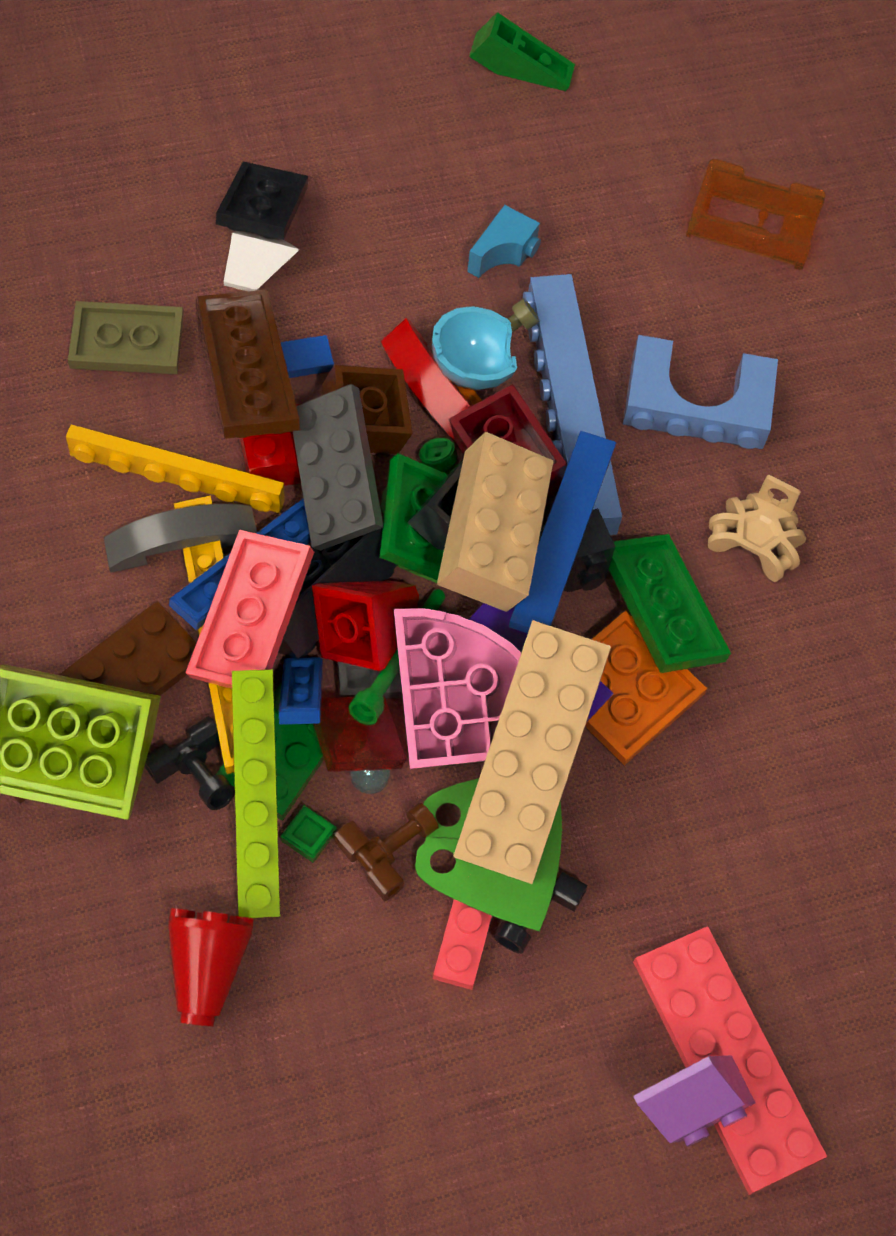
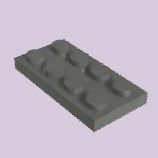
[293,384,383,551]

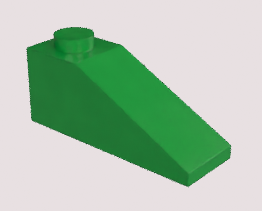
[469,12,575,91]

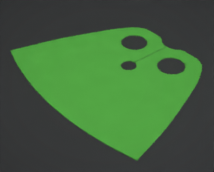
[415,778,562,931]

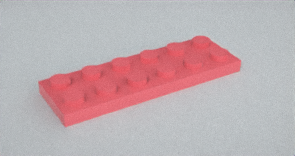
[633,926,827,1195]

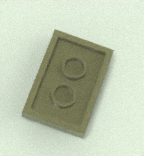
[68,301,184,374]

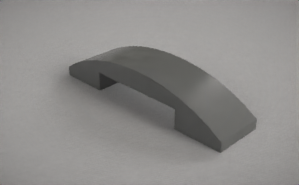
[104,504,257,573]

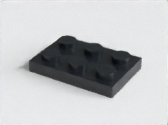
[216,161,309,240]

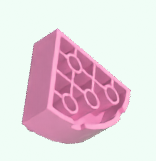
[394,608,521,769]

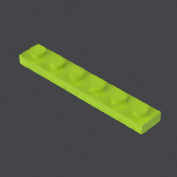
[232,669,280,918]

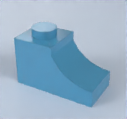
[467,205,541,278]

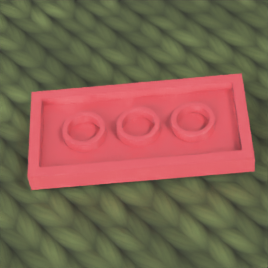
[186,530,314,689]

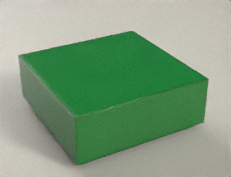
[280,805,337,863]

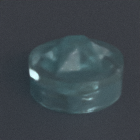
[350,752,390,794]

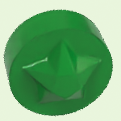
[419,438,458,472]

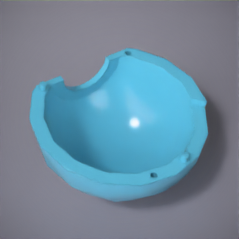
[432,306,517,390]

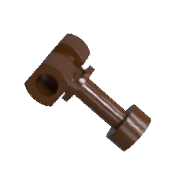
[334,803,439,902]

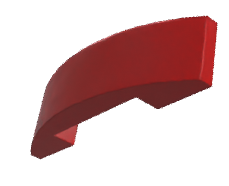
[381,318,473,441]

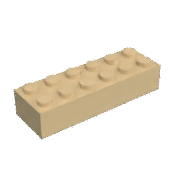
[453,620,611,884]

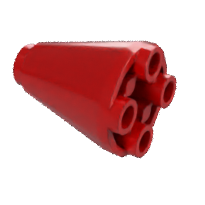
[168,908,254,1027]

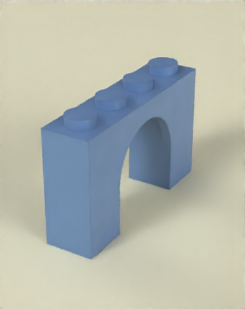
[623,335,778,449]

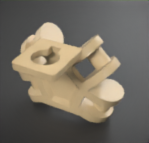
[708,475,806,582]

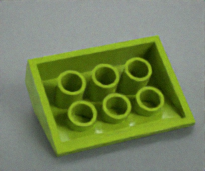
[0,664,161,820]

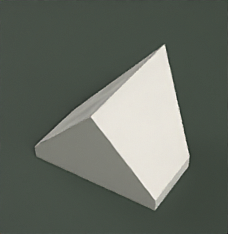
[224,231,300,291]

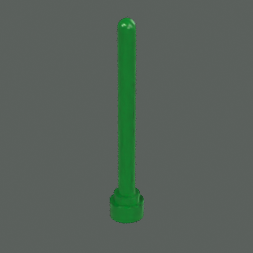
[348,589,445,725]

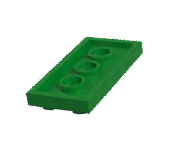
[609,534,731,673]

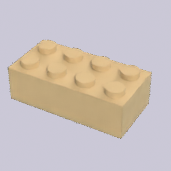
[437,432,553,612]

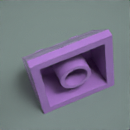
[633,1055,755,1147]

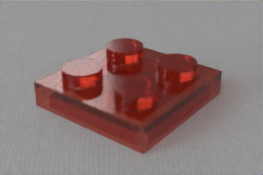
[314,696,406,772]

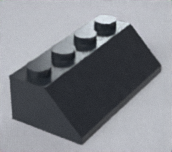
[278,528,398,659]

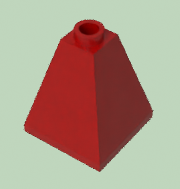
[312,581,419,671]

